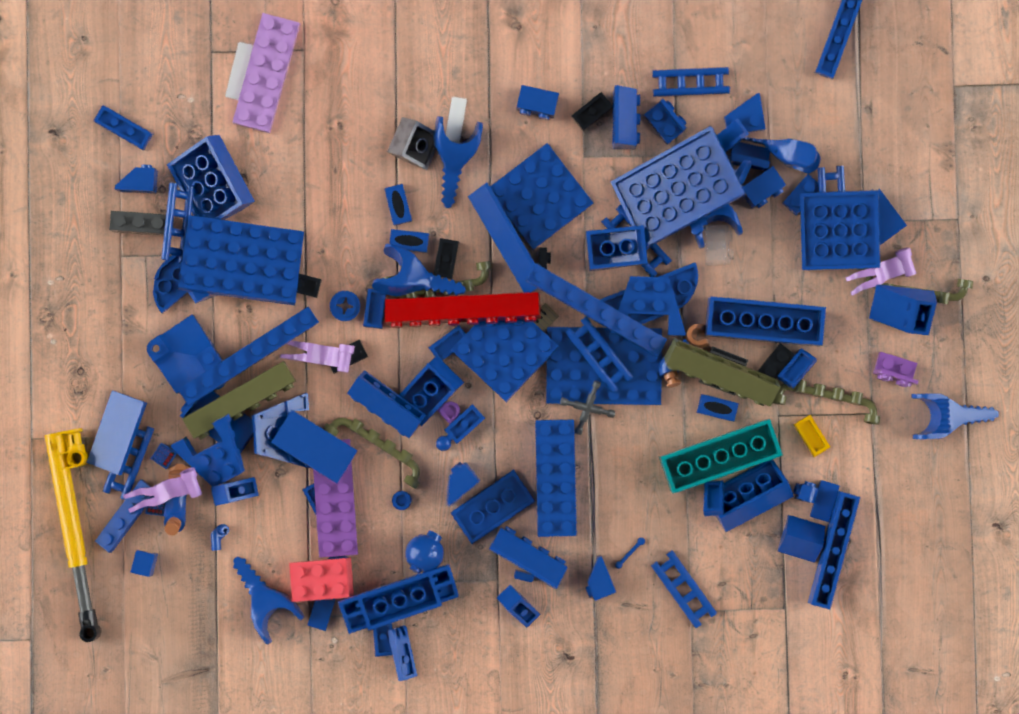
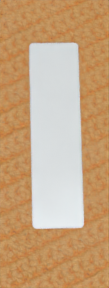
[225,42,253,100]
[446,97,467,142]

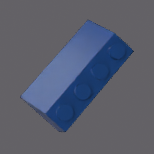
[716,459,794,532]
[489,526,568,589]

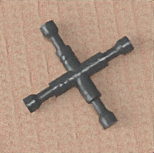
[560,380,615,435]

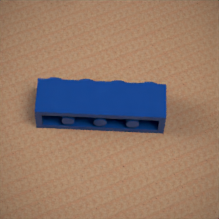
[347,370,426,438]

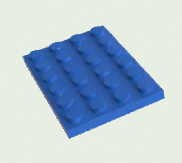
[611,126,746,249]
[178,215,304,306]
[546,327,662,405]

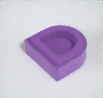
[437,402,460,424]

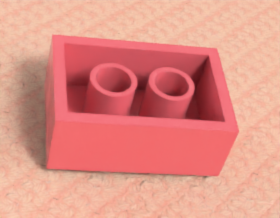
[289,558,354,602]

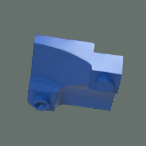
[147,314,223,394]

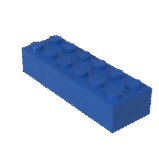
[705,296,826,347]
[535,420,577,537]

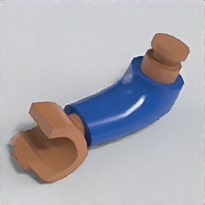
[659,324,709,388]
[164,464,190,536]

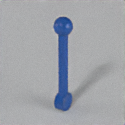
[615,537,645,569]

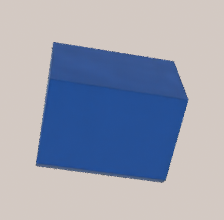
[777,515,825,563]

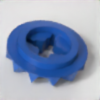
[330,291,361,321]

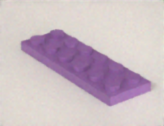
[313,439,358,558]

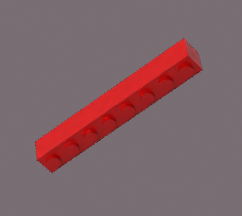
[385,292,541,328]

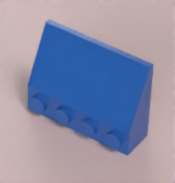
[167,135,255,220]

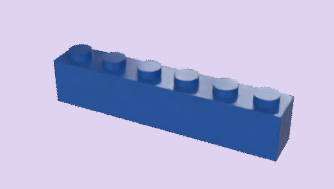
[808,491,860,610]

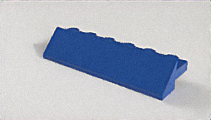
[468,182,539,293]
[338,564,459,634]

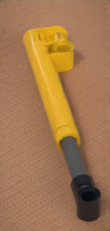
[44,428,101,642]

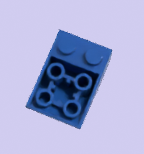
[869,284,937,336]

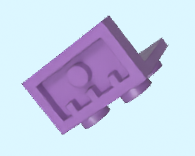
[873,352,918,388]

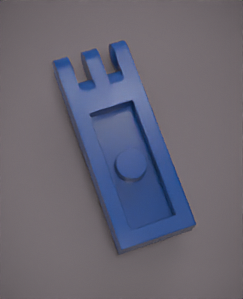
[388,625,417,681]

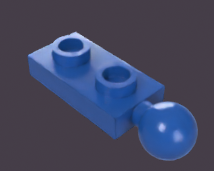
[436,404,485,451]

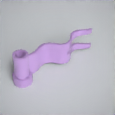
[846,247,916,295]
[280,341,355,373]
[123,467,202,513]

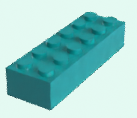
[659,419,783,494]

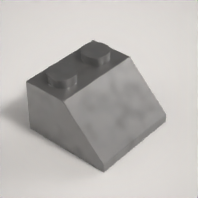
[387,117,436,170]

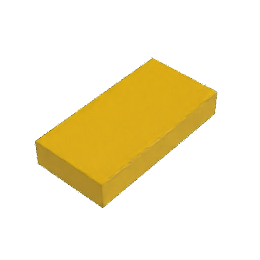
[793,415,830,457]

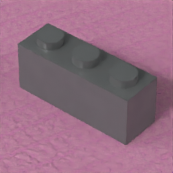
[109,211,166,236]

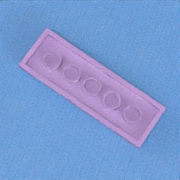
[233,13,300,133]

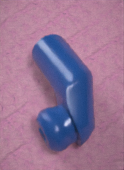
[211,524,230,551]

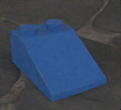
[585,225,648,271]
[399,356,464,426]

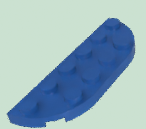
[153,255,188,314]
[600,262,698,324]

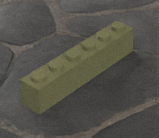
[664,338,781,406]
[183,361,296,440]

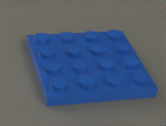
[490,143,594,250]
[800,190,880,270]
[451,319,559,403]

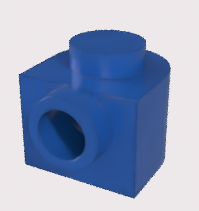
[793,481,819,504]

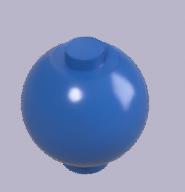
[405,530,444,574]

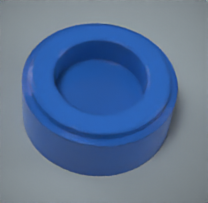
[392,491,412,510]

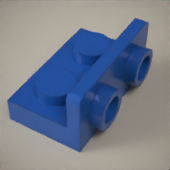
[643,98,686,145]

